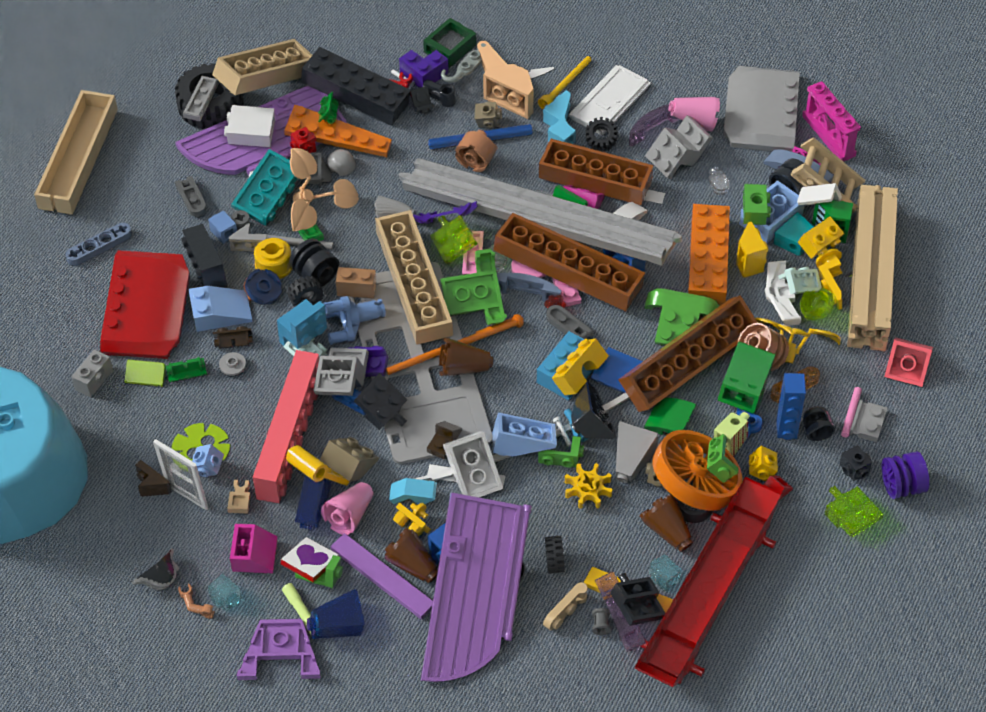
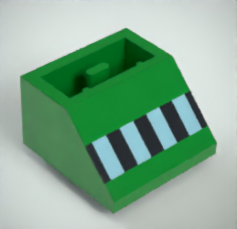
[812,200,853,243]

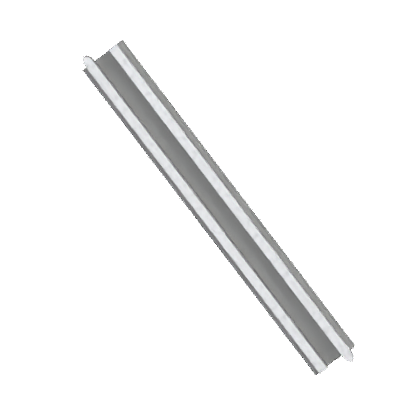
[399,158,682,266]

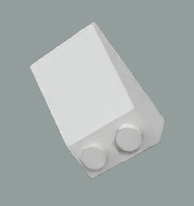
[443,432,503,498]

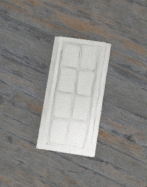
[569,65,651,135]

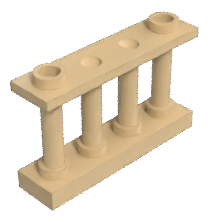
[791,137,865,213]

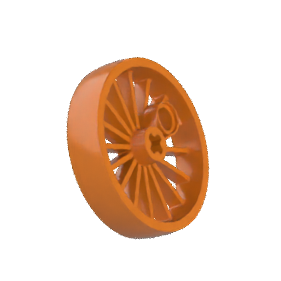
[653,430,742,511]

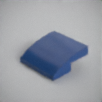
[591,347,643,393]

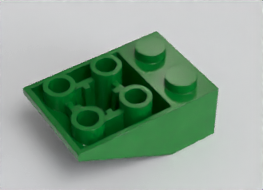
[718,341,776,414]

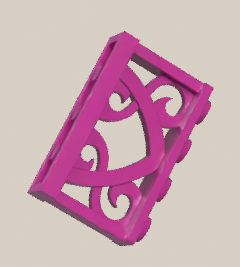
[802,81,861,162]

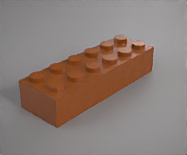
[539,139,653,205]

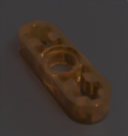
[770,366,820,403]

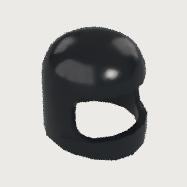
[803,406,835,441]

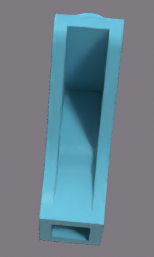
[543,90,576,144]

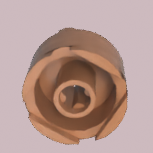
[455,130,498,172]

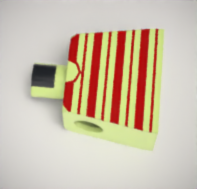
[714,412,752,457]

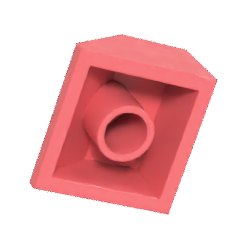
[884,337,933,387]

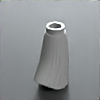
[374,196,416,218]

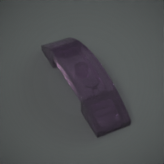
[629,104,680,147]
[595,571,646,653]

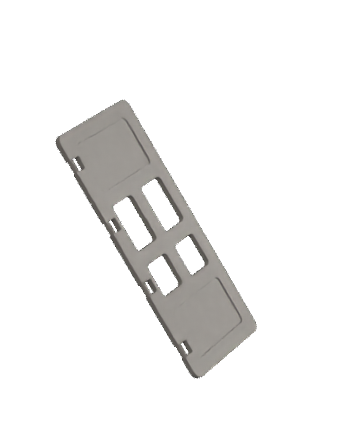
[348,262,493,464]

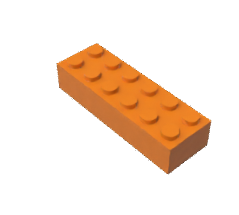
[688,204,730,306]

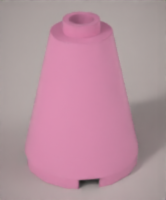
[668,97,720,132]
[321,482,373,535]

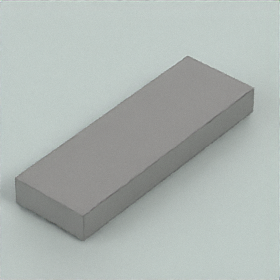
[183,76,219,121]

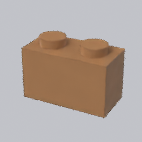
[336,267,377,298]

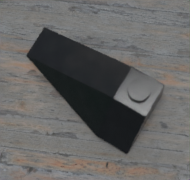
[571,378,616,439]

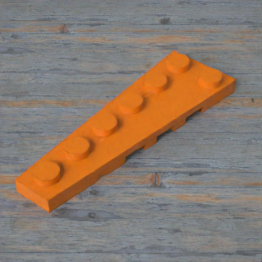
[284,104,392,157]

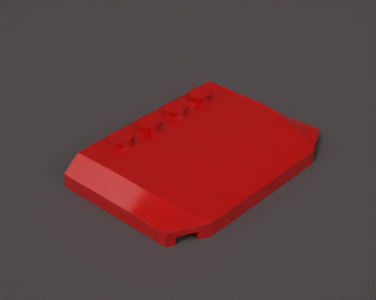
[100,250,190,359]

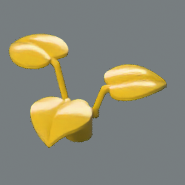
[755,318,841,364]

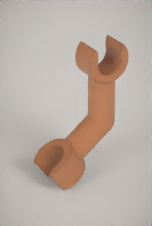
[178,584,215,619]

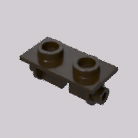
[213,326,253,349]

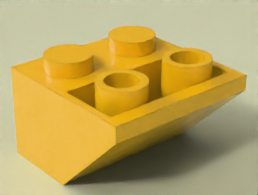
[736,222,768,278]

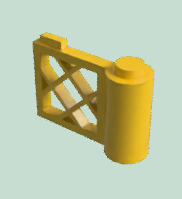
[286,445,350,486]

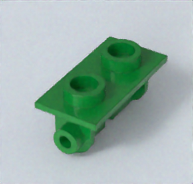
[318,92,339,124]
[166,357,207,382]

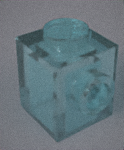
[649,554,682,592]
[208,574,242,612]

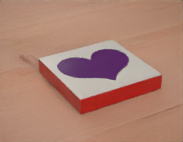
[281,537,339,582]

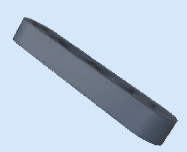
[66,223,132,266]

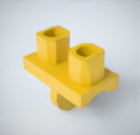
[393,503,431,536]

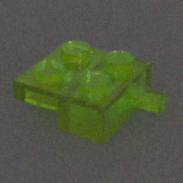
[430,215,478,265]
[825,486,884,538]

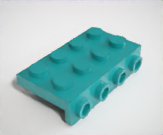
[231,149,300,226]

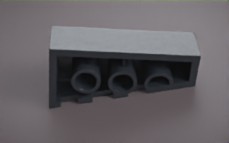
[181,224,228,288]

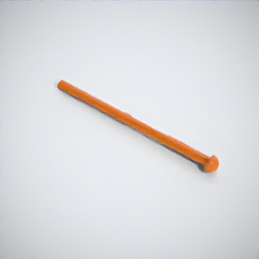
[386,314,524,375]

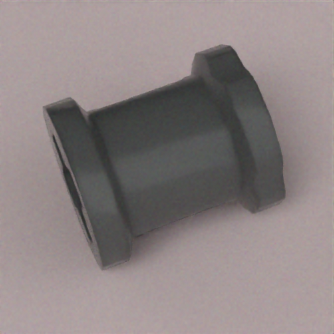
[592,608,611,635]

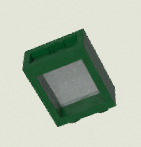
[423,18,476,68]

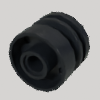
[289,238,340,287]

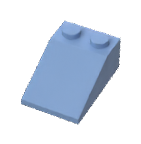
[189,286,253,332]
[492,412,557,457]

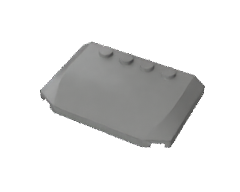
[723,66,800,152]

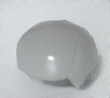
[327,149,356,176]

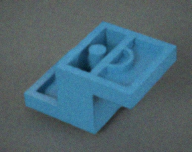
[277,299,327,349]

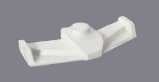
[765,260,801,326]

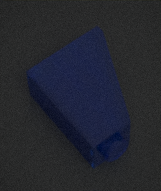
[295,475,332,531]
[307,589,365,639]

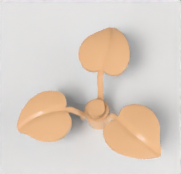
[290,148,359,232]

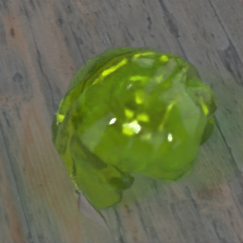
[800,288,835,320]

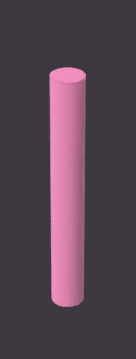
[841,387,862,438]

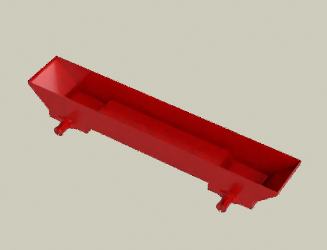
[634,477,782,687]

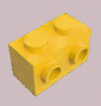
[798,217,844,259]

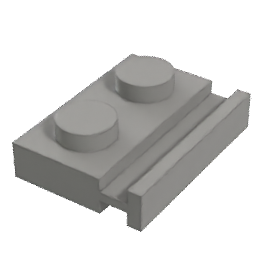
[849,400,887,442]

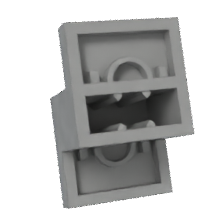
[645,116,713,178]
[313,348,369,396]

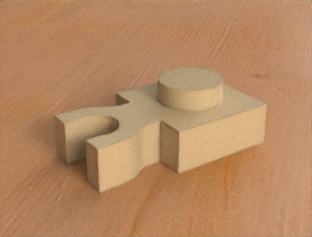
[227,480,251,514]

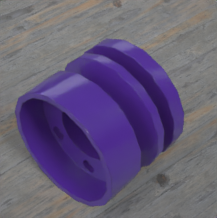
[881,451,929,499]

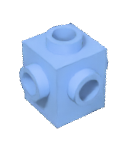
[192,444,224,477]

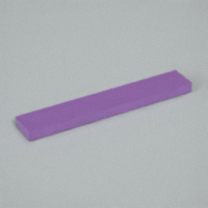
[331,533,433,620]

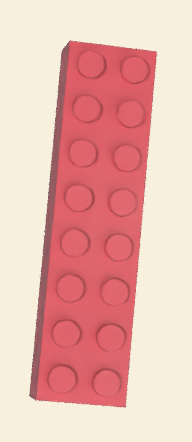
[253,350,319,504]

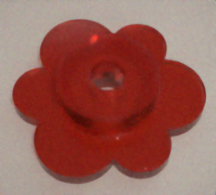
[544,295,566,308]

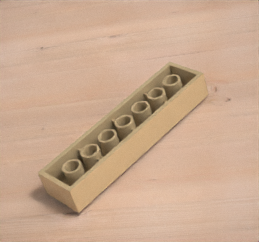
[375,210,453,345]

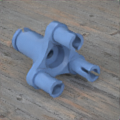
[324,296,386,345]

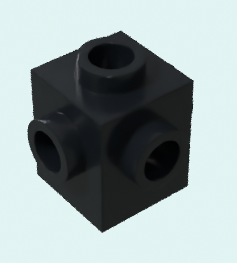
[839,445,872,481]

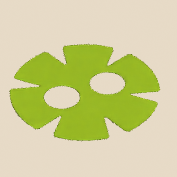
[171,423,230,471]

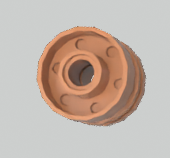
[737,323,789,371]

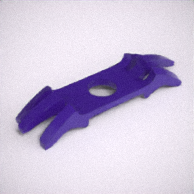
[413,201,478,224]

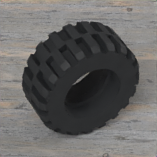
[175,63,244,129]

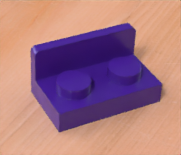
[349,346,388,377]

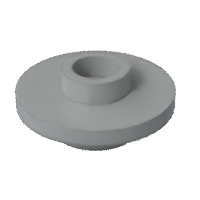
[219,352,246,376]

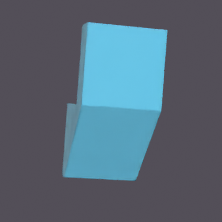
[389,478,437,504]

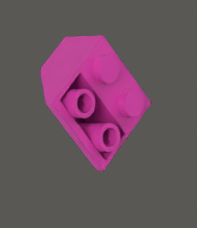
[230,524,278,573]

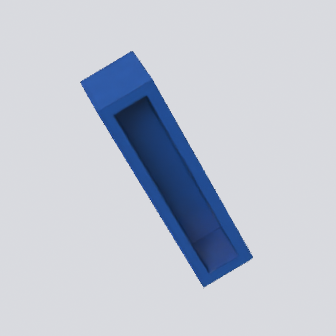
[776,373,806,440]

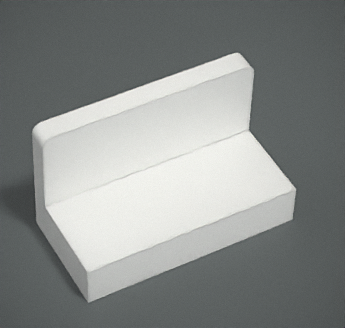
[797,183,842,205]

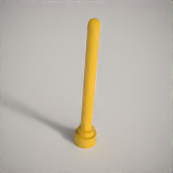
[538,56,592,109]

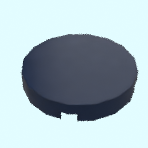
[245,269,282,305]

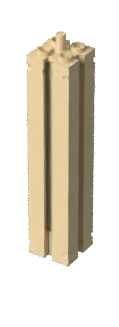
[847,185,898,351]

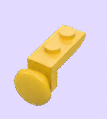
[816,249,843,310]

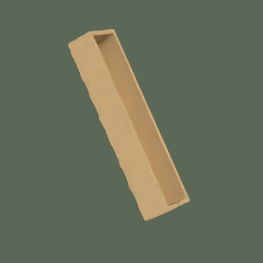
[34,90,118,215]

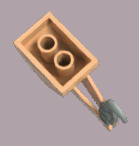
[441,41,534,119]

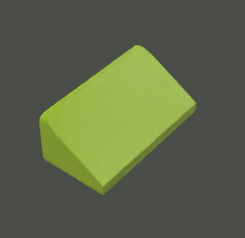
[124,360,167,387]

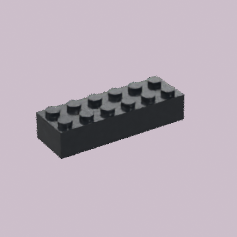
[301,47,411,126]

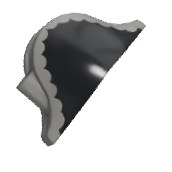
[132,548,180,590]

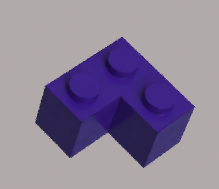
[399,50,448,88]

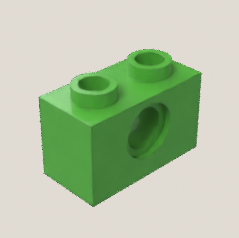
[743,184,771,225]

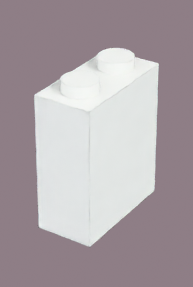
[224,105,275,147]

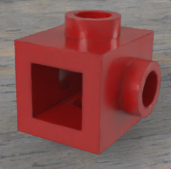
[290,127,317,153]

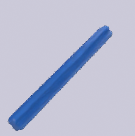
[428,124,533,149]

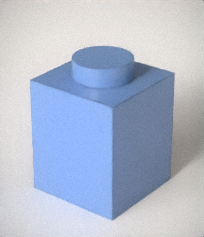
[208,210,237,244]

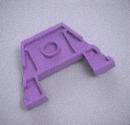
[237,619,321,680]

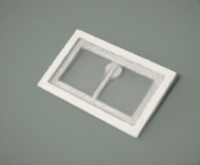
[153,439,209,510]

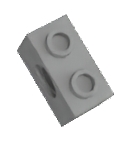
[71,350,113,398]

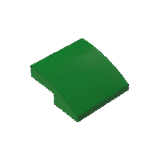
[644,397,696,435]

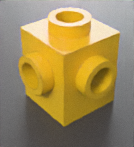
[749,445,778,482]

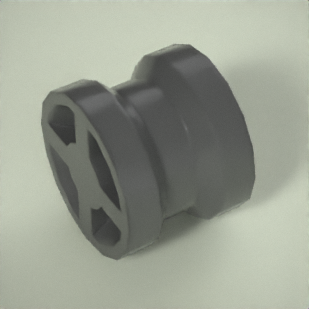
[231,210,251,231]

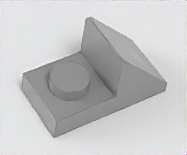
[229,223,267,251]

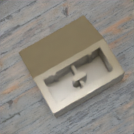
[320,437,379,481]

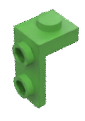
[707,434,739,483]
[538,436,584,468]
[295,555,343,588]

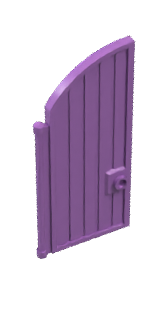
[175,86,347,176]
[421,493,532,682]

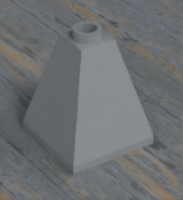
[616,421,658,483]

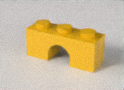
[552,339,609,396]

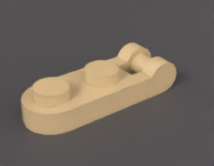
[543,582,587,630]

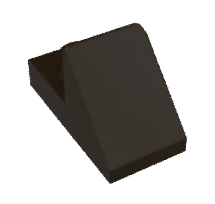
[427,421,462,459]
[135,460,172,497]

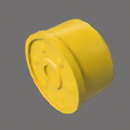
[254,238,292,279]

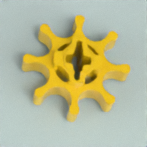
[565,463,612,509]

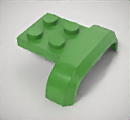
[440,249,507,325]
[644,288,720,346]

